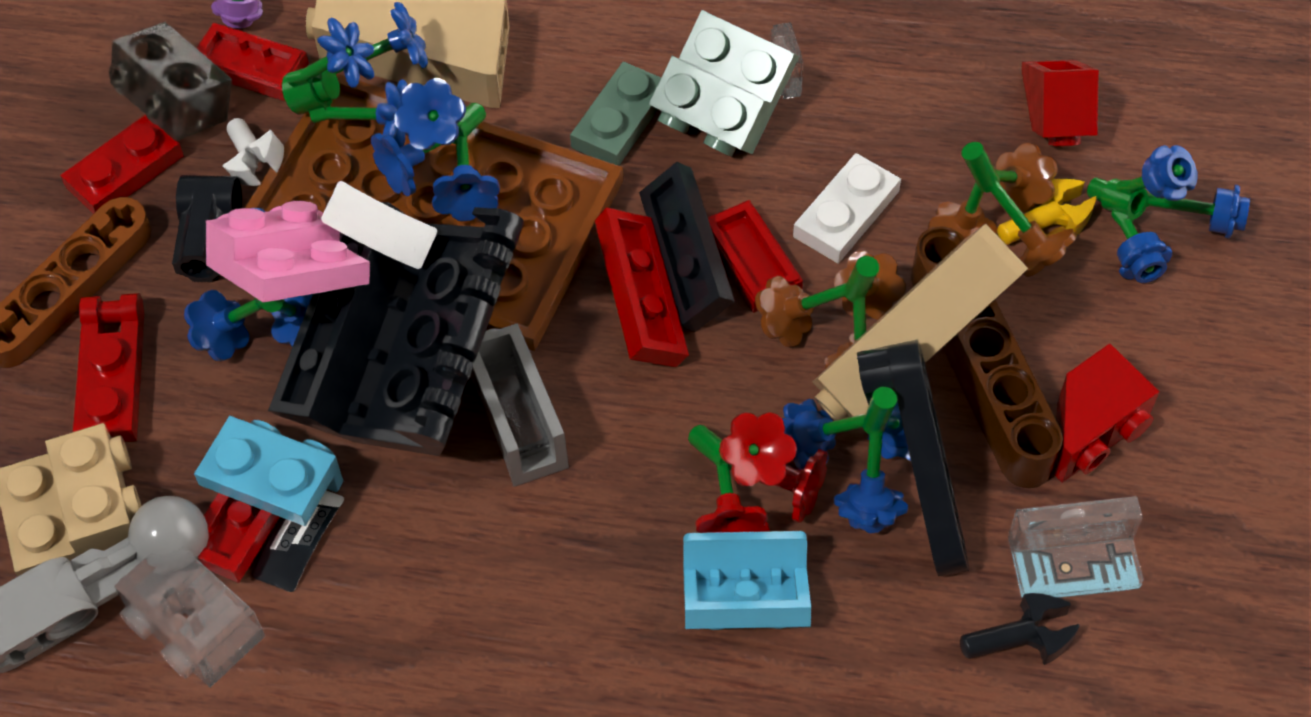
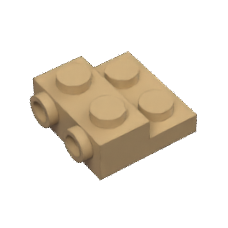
[0,423,142,576]

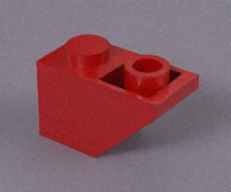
[1054,343,1160,483]

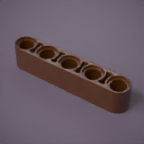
[911,226,1063,488]

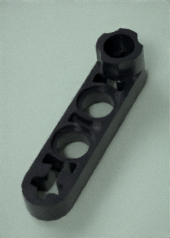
[857,339,969,577]

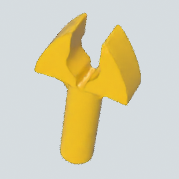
[997,179,1097,245]

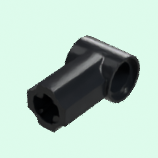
[172,175,242,282]

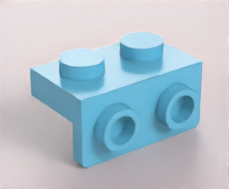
[194,415,343,526]
[683,531,811,630]

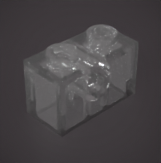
[114,546,265,688]

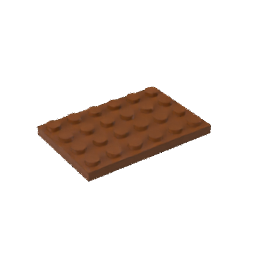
[245,74,624,352]

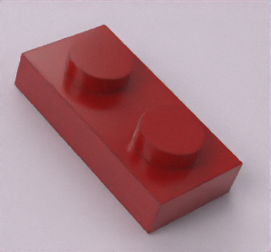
[60,114,184,214]
[195,493,280,583]

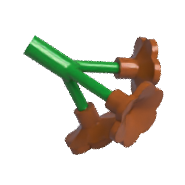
[928,142,1077,277]
[755,250,906,369]

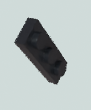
[639,162,735,332]

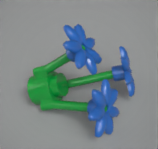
[282,2,428,148]

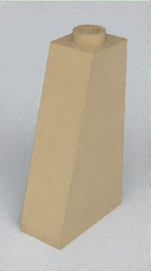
[306,0,510,108]
[812,224,1028,421]

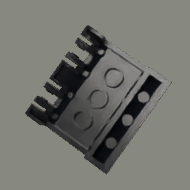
[268,202,524,456]

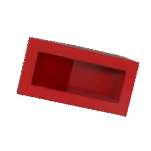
[1022,59,1099,146]

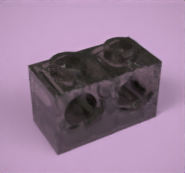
[109,22,232,141]

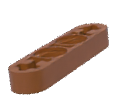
[0,197,152,368]

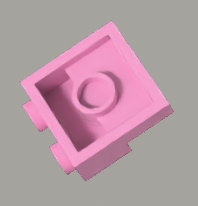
[206,201,370,302]

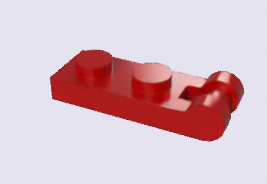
[73,293,144,442]

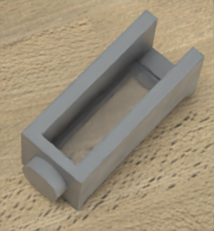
[470,323,569,487]

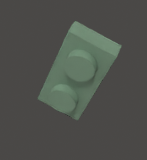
[570,61,661,166]

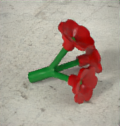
[688,412,828,533]

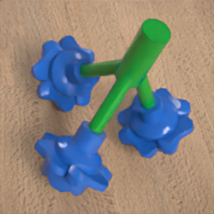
[782,387,937,533]

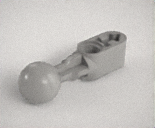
[0,496,209,673]

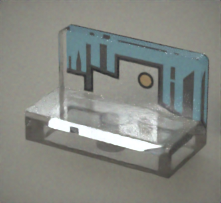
[1008,496,1144,598]

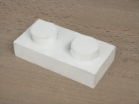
[793,153,901,264]

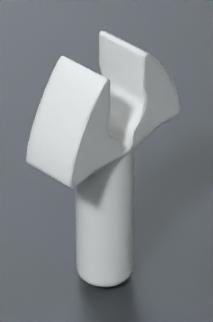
[223,118,284,186]

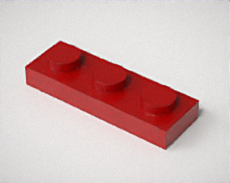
[594,207,689,367]

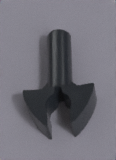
[960,593,1080,665]

